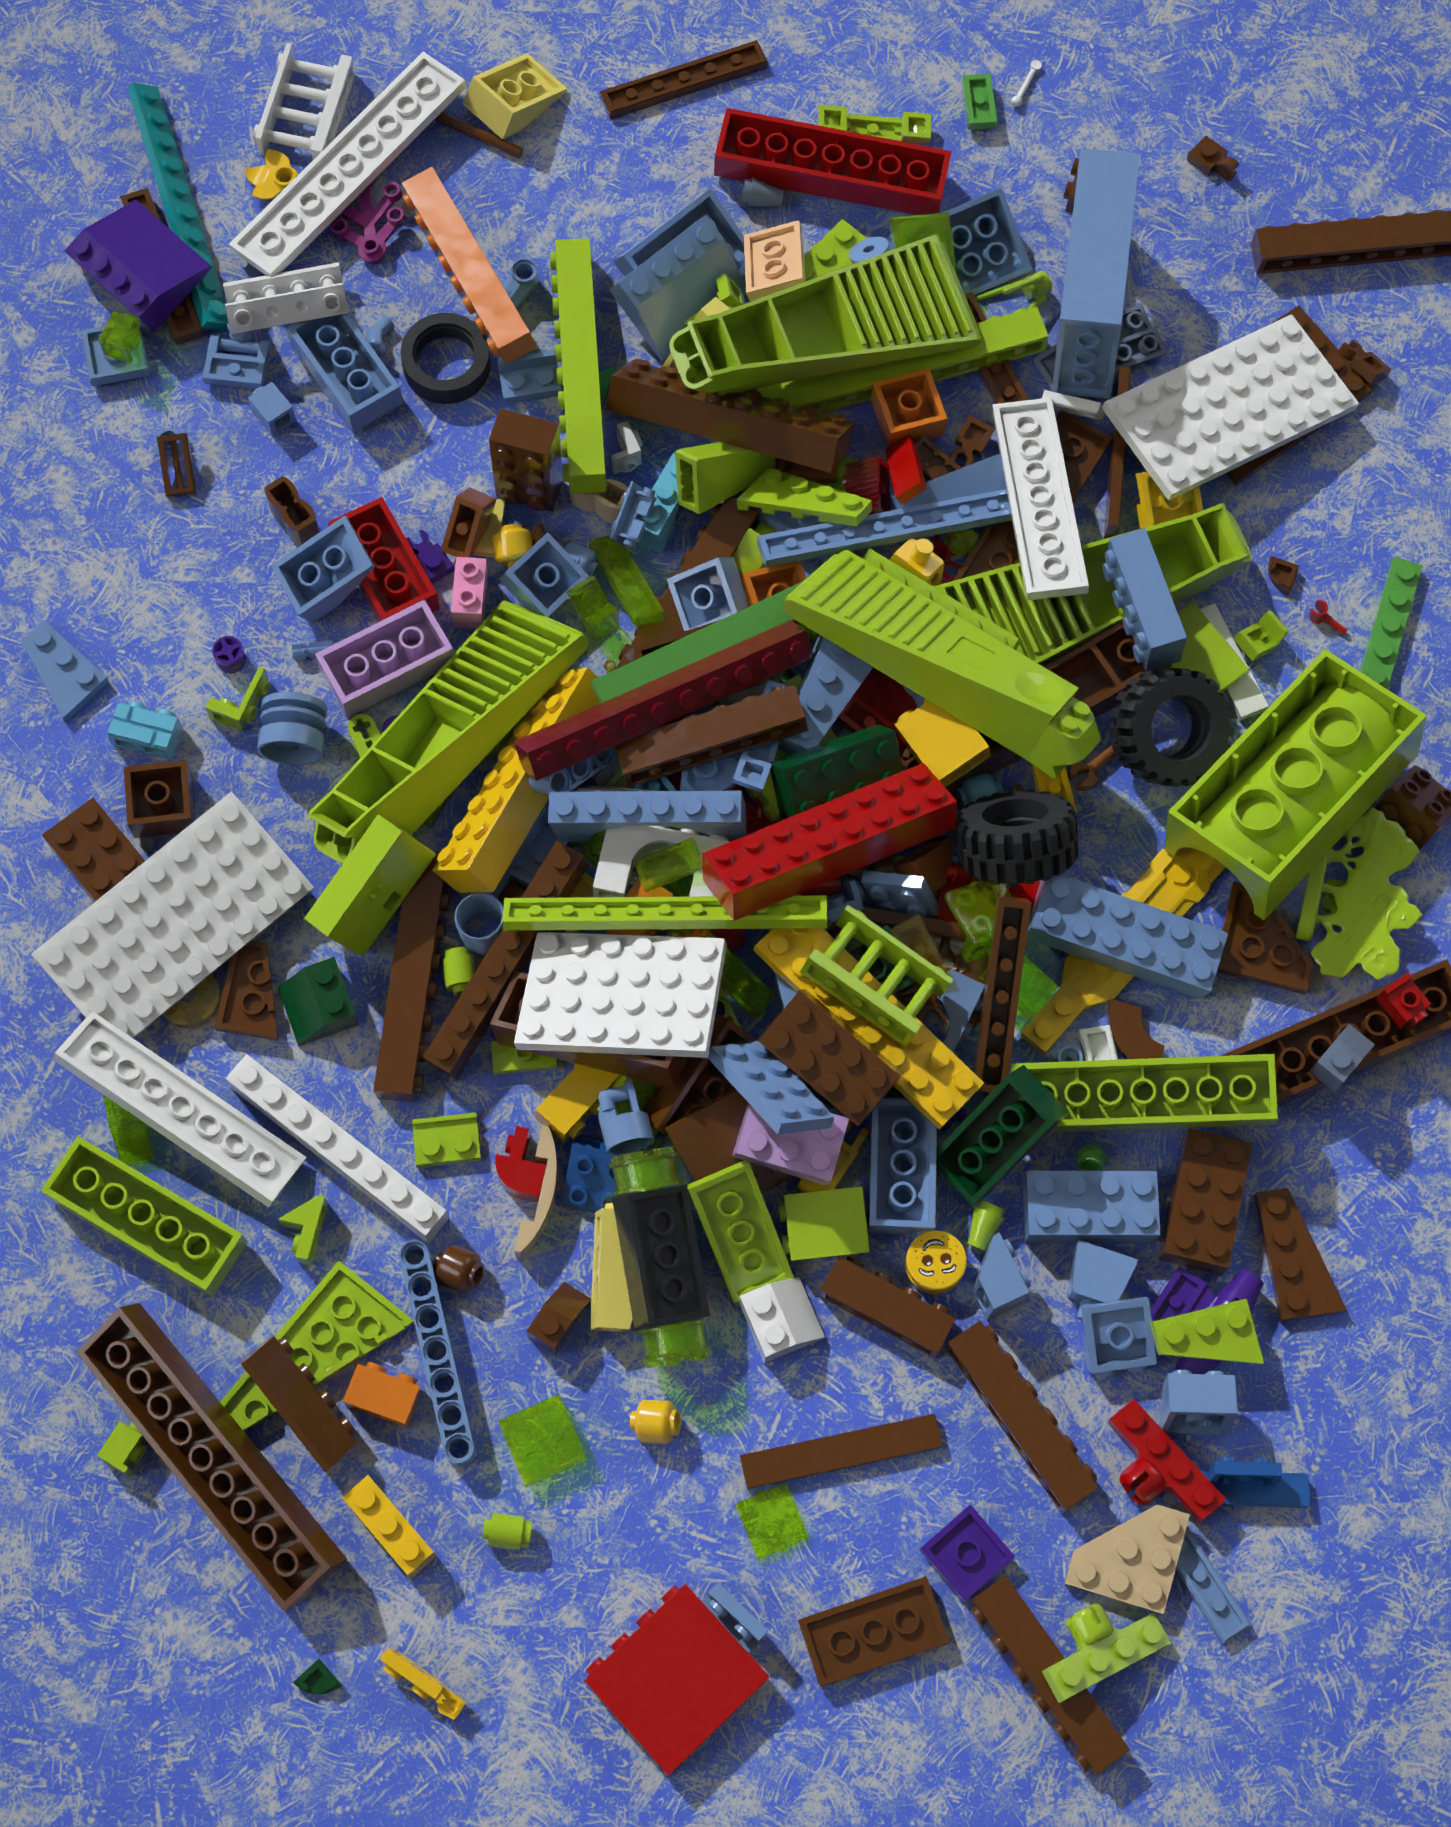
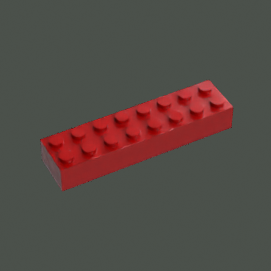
[714,108,952,217]
[702,763,957,921]

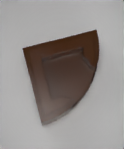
[1268,556,1299,596]

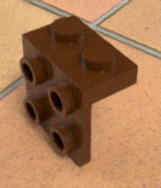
[1374,765,1451,851]

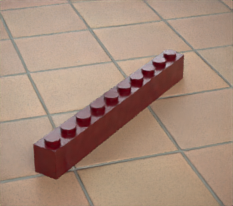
[514,620,814,781]

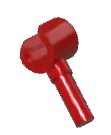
[1309,600,1348,636]

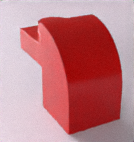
[495,1126,547,1203]

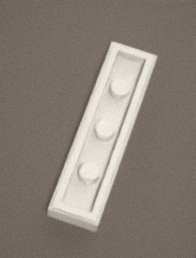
[1200,603,1269,721]

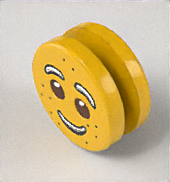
[905,1230,967,1295]

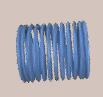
[454,893,504,957]

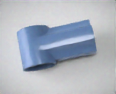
[502,258,539,311]

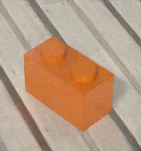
[343,1362,423,1429]

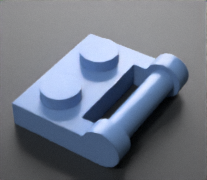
[202,335,271,389]

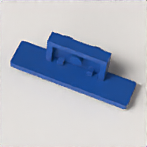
[1175,1457,1310,1508]

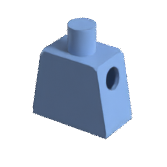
[1068,1240,1138,1322]

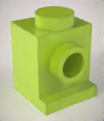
[97,1421,147,1477]

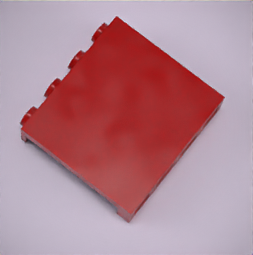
[584,1584,770,1776]

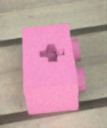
[451,557,489,629]

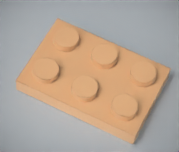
[744,220,806,301]

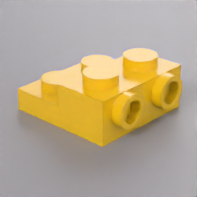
[1136,472,1203,529]

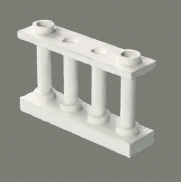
[253,43,355,160]
[223,262,349,334]

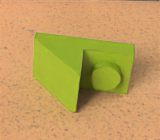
[733,522,778,576]
[278,1195,328,1266]

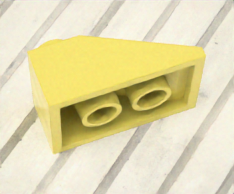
[462,53,567,140]

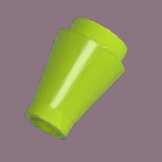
[967,1200,1004,1251]

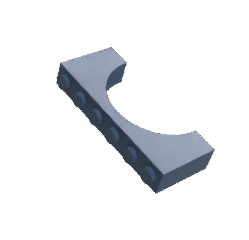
[548,791,747,842]

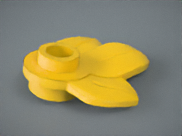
[244,149,299,200]

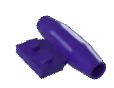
[1150,1265,1264,1374]

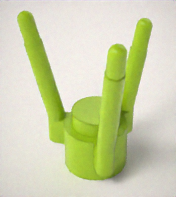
[977,270,1052,309]

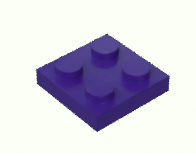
[919,1504,1015,1602]

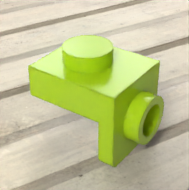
[1233,611,1289,661]

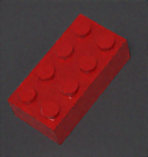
[328,497,440,622]

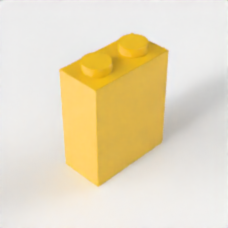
[894,699,991,788]

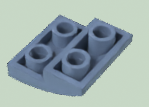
[1114,303,1167,373]

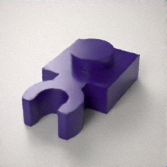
[406,530,455,584]

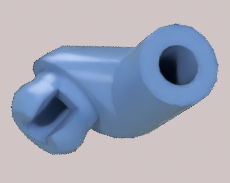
[366,316,395,357]

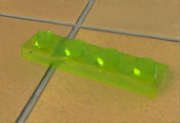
[589,535,664,626]
[666,929,774,1019]

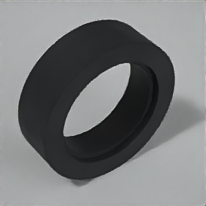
[401,313,491,404]

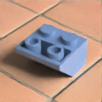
[972,1233,1031,1321]

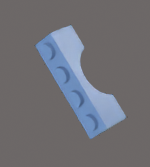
[894,969,985,1088]

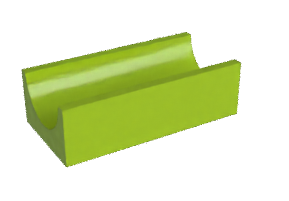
[1165,649,1427,920]

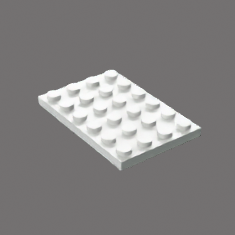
[514,932,727,1058]

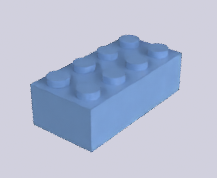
[287,313,403,433]
[1102,528,1187,671]
[1022,1171,1160,1243]

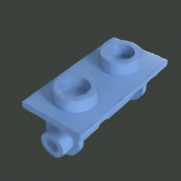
[610,481,657,548]

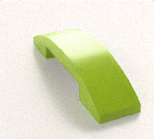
[818,105,931,145]

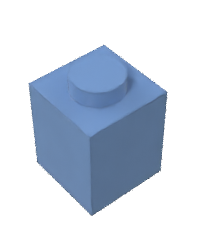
[248,382,297,437]

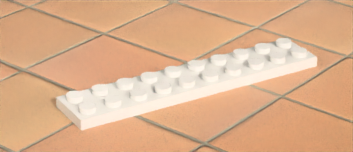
[229,52,467,276]

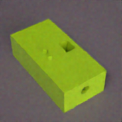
[304,814,436,957]

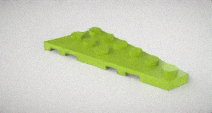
[220,1260,414,1432]

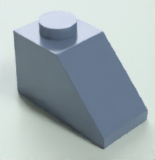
[1309,1024,1375,1092]

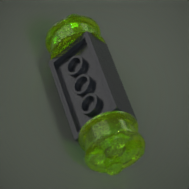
[607,1146,713,1368]

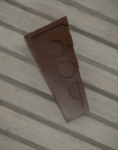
[1254,1188,1347,1322]

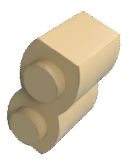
[569,479,628,524]

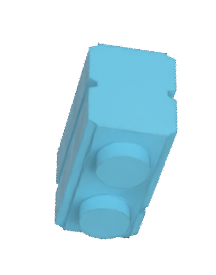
[107,701,182,760]

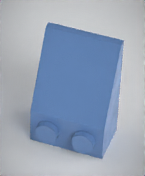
[271,516,375,623]

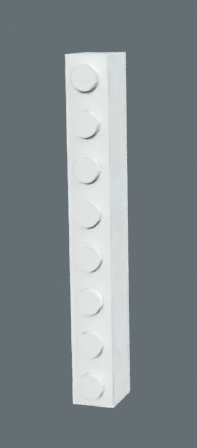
[225,1054,449,1244]

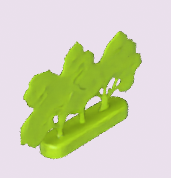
[1296,807,1423,980]

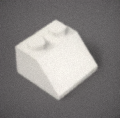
[739,1277,825,1363]

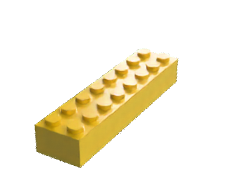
[432,667,600,893]

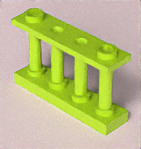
[800,905,954,1047]

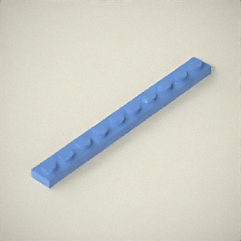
[757,489,1012,567]

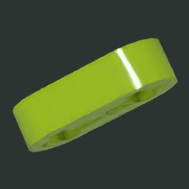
[348,714,380,758]

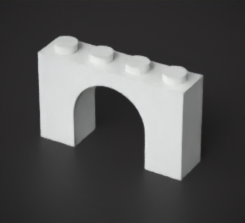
[593,826,730,897]

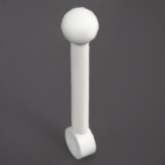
[1011,60,1042,107]

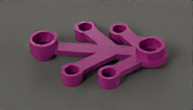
[331,178,406,264]

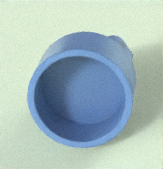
[598,1079,655,1155]

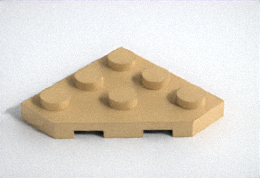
[1064,1504,1190,1614]

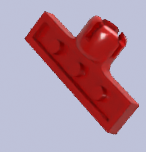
[1108,1399,1227,1524]

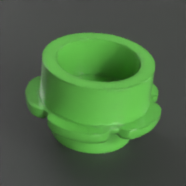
[1076,1144,1108,1171]

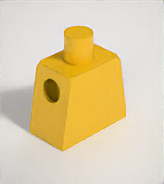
[890,538,944,586]

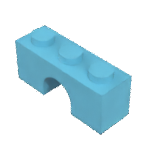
[638,453,680,553]

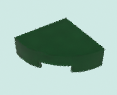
[293,1659,342,1694]

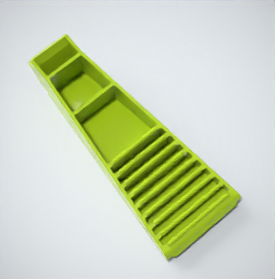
[669,234,982,395]
[933,503,1252,666]
[782,550,1101,778]
[307,600,589,864]

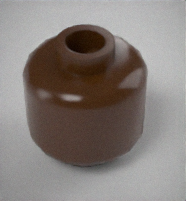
[433,1245,485,1293]

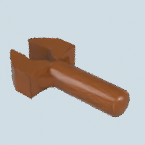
[1068,745,1118,791]

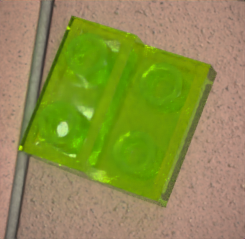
[498,1394,587,1487]

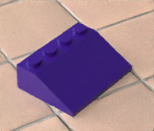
[64,200,213,333]

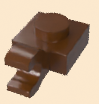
[1187,136,1239,182]

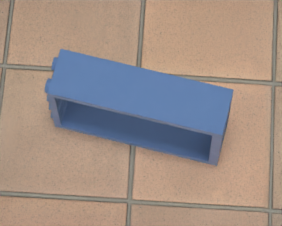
[1052,148,1140,399]

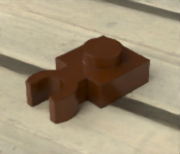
[1339,340,1392,384]
[951,415,995,467]

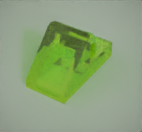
[566,575,619,642]

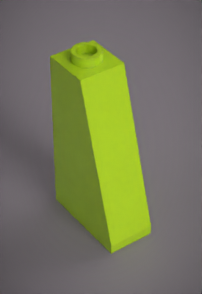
[675,442,776,515]

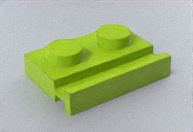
[412,1113,481,1168]

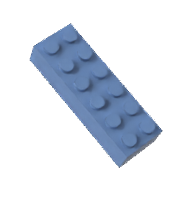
[1027,875,1228,999]

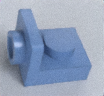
[827,875,864,923]

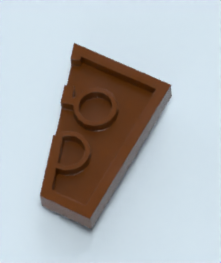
[214,940,279,1041]

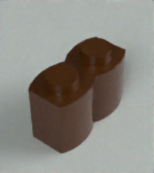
[264,476,320,546]

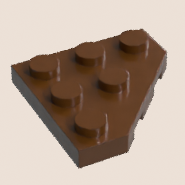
[1217,881,1313,995]

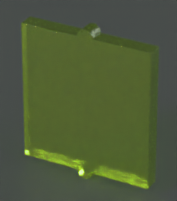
[735,1482,809,1560]

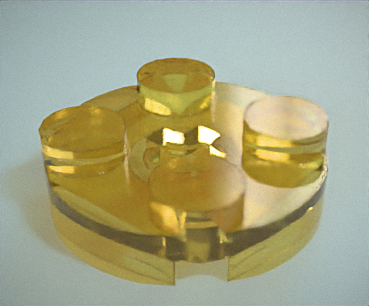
[162,974,221,1029]

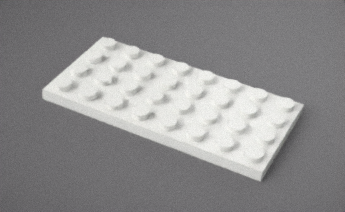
[1102,314,1359,501]
[31,791,314,1039]

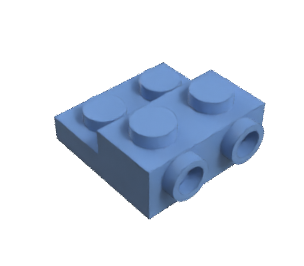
[1081,1297,1157,1377]

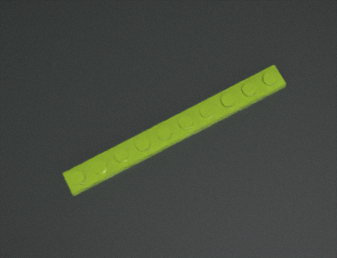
[502,895,827,931]

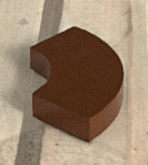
[1107,999,1164,1059]

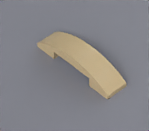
[514,1125,558,1258]

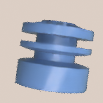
[257,692,327,765]

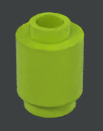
[442,947,476,996]
[482,1512,532,1551]

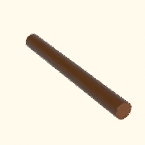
[434,111,523,159]

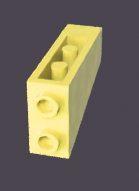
[590,1203,633,1332]

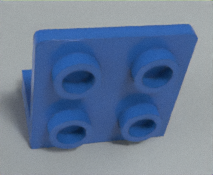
[561,1134,640,1213]

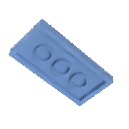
[708,1041,834,1135]

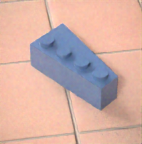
[778,635,873,754]

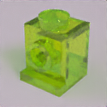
[98,310,141,364]

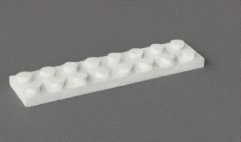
[993,397,1089,600]
[52,1011,306,1208]

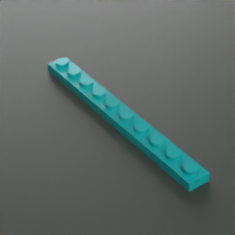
[128,82,229,331]

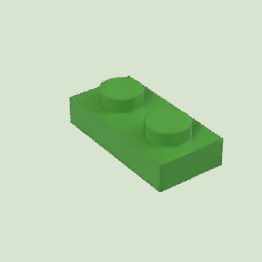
[962,74,997,130]

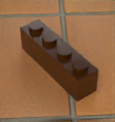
[819,1256,956,1359]

